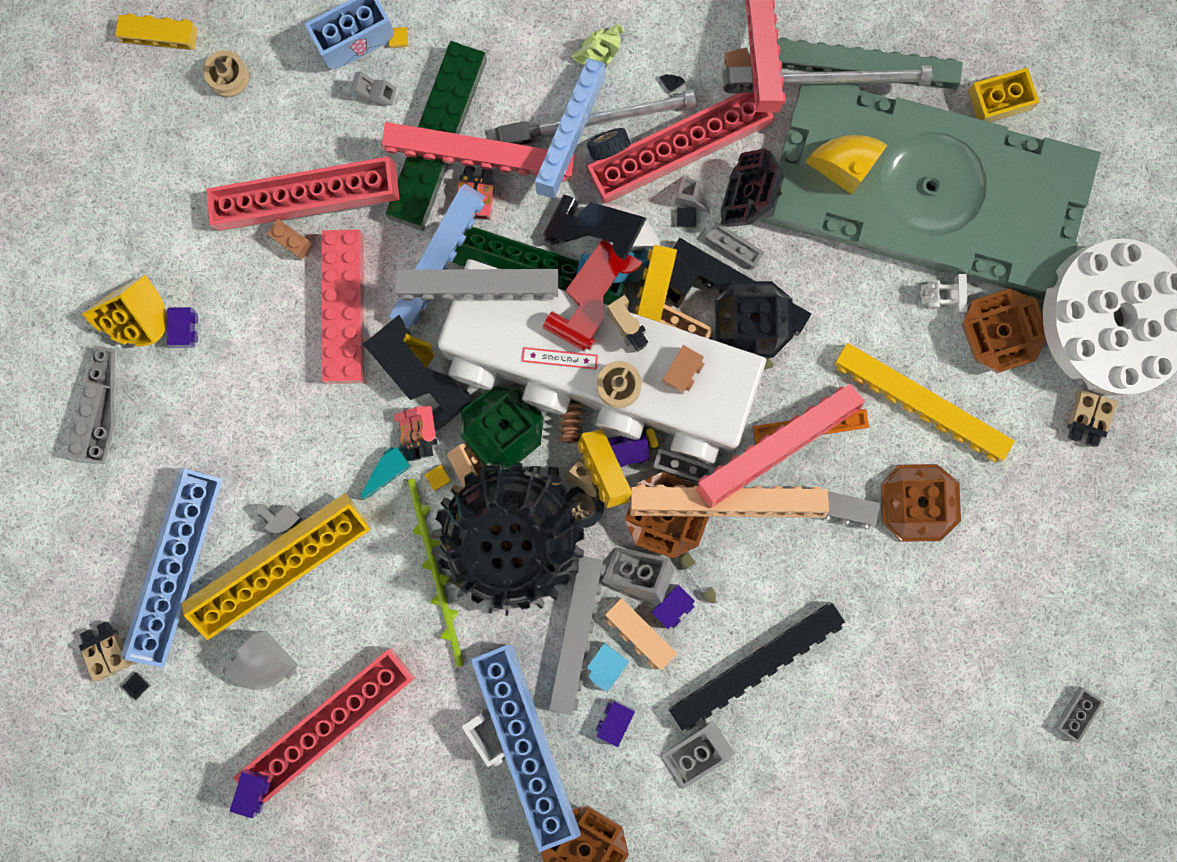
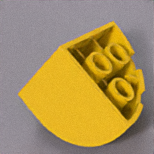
[805,135,888,195]
[82,274,167,347]

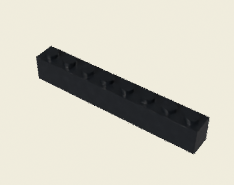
[673,237,812,336]

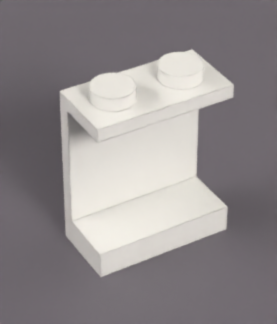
[462,710,506,767]

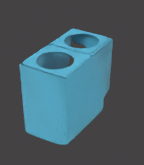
[587,642,629,692]

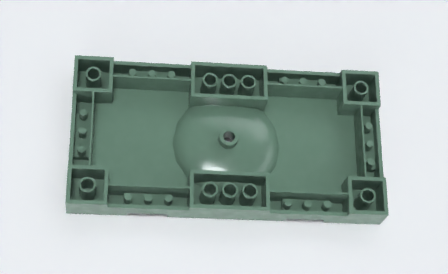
[763,72,1101,300]

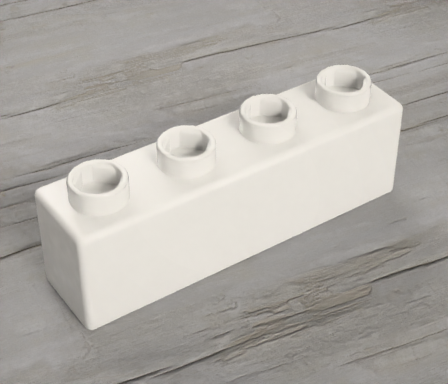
[438,259,767,465]

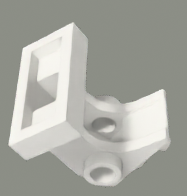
[921,274,967,315]

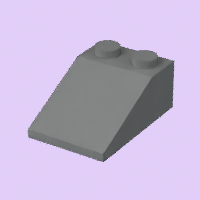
[603,547,675,603]
[661,720,735,789]

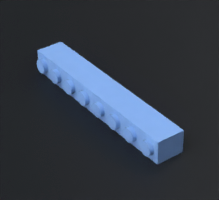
[535,58,606,199]
[389,184,485,329]

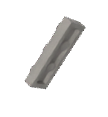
[706,222,764,269]

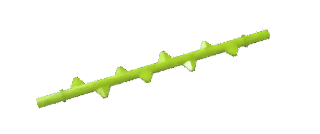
[407,478,464,667]

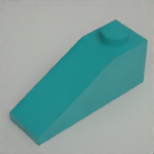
[360,447,412,500]

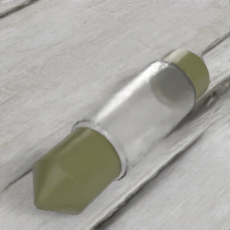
[678,552,716,604]

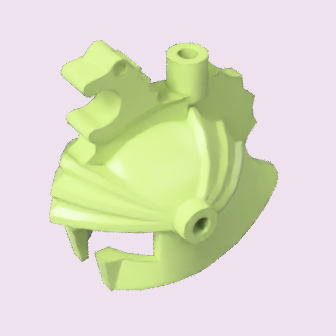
[571,24,625,67]

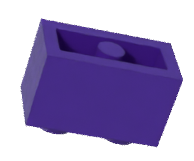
[167,307,198,348]
[607,431,650,467]
[651,584,695,629]
[595,700,635,747]
[229,769,270,819]

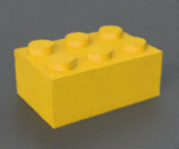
[968,67,1040,122]

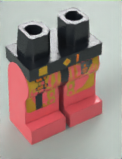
[457,166,495,220]
[394,406,438,461]

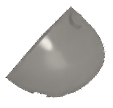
[222,632,298,690]

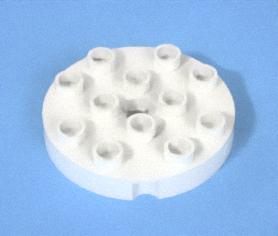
[1043,239,1177,395]

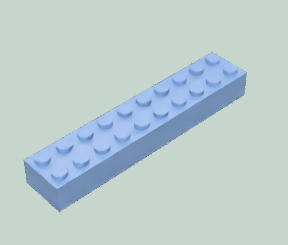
[121,467,223,668]
[471,645,581,852]

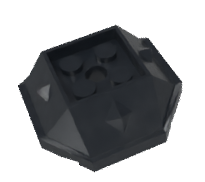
[721,148,784,227]
[715,281,793,358]

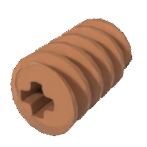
[557,403,585,444]

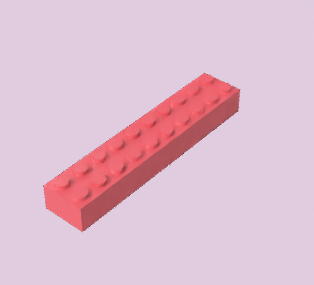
[587,93,774,203]
[206,156,400,231]
[233,648,416,804]

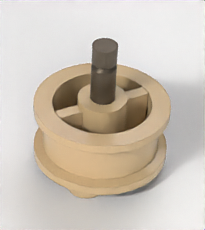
[203,50,249,97]
[597,361,642,408]

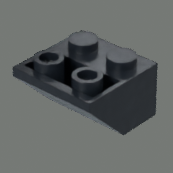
[665,255,701,308]

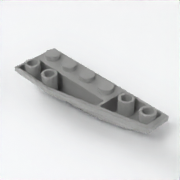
[66,346,115,464]

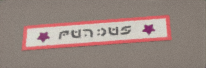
[522,347,598,370]

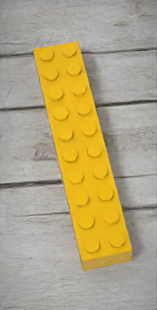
[182,493,371,641]

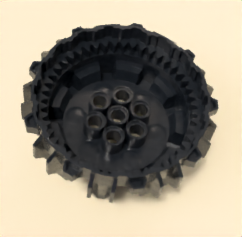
[431,462,585,616]

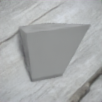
[675,176,710,213]

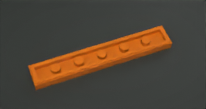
[752,409,869,445]

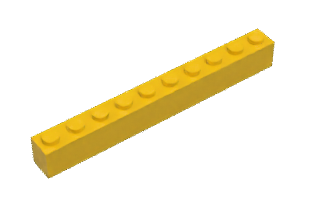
[833,342,1015,463]

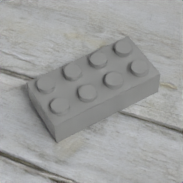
[1054,687,1104,743]

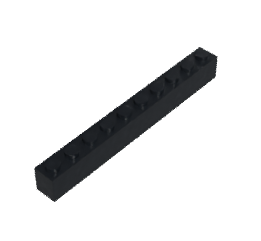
[668,602,846,731]

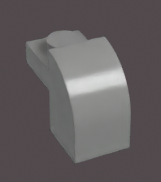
[351,72,397,105]
[255,504,303,533]

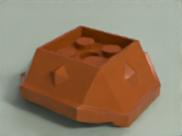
[962,289,1047,374]
[880,464,961,542]
[625,472,709,558]
[541,805,629,862]

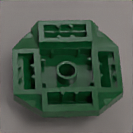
[460,386,544,469]

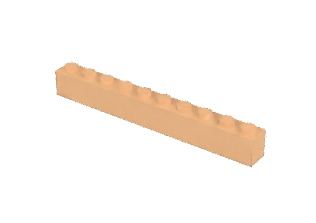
[630,485,829,518]

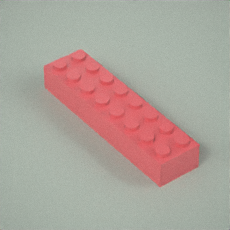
[322,229,364,384]

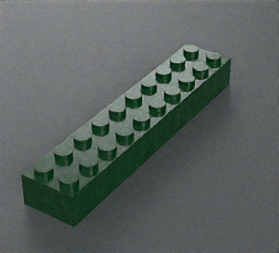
[385,40,487,231]
[452,227,626,305]

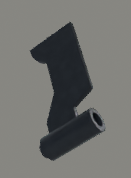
[542,194,646,260]
[363,315,473,432]

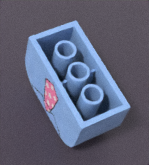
[304,0,394,68]

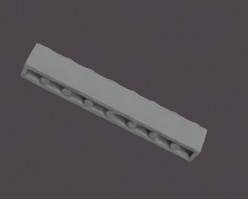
[396,269,558,301]
[549,556,606,715]

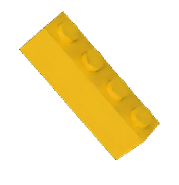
[115,13,197,50]
[634,244,677,322]
[577,429,632,508]

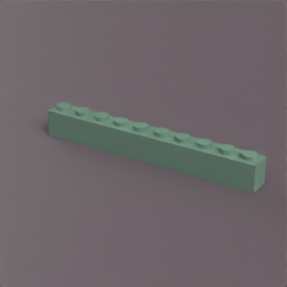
[777,38,963,89]

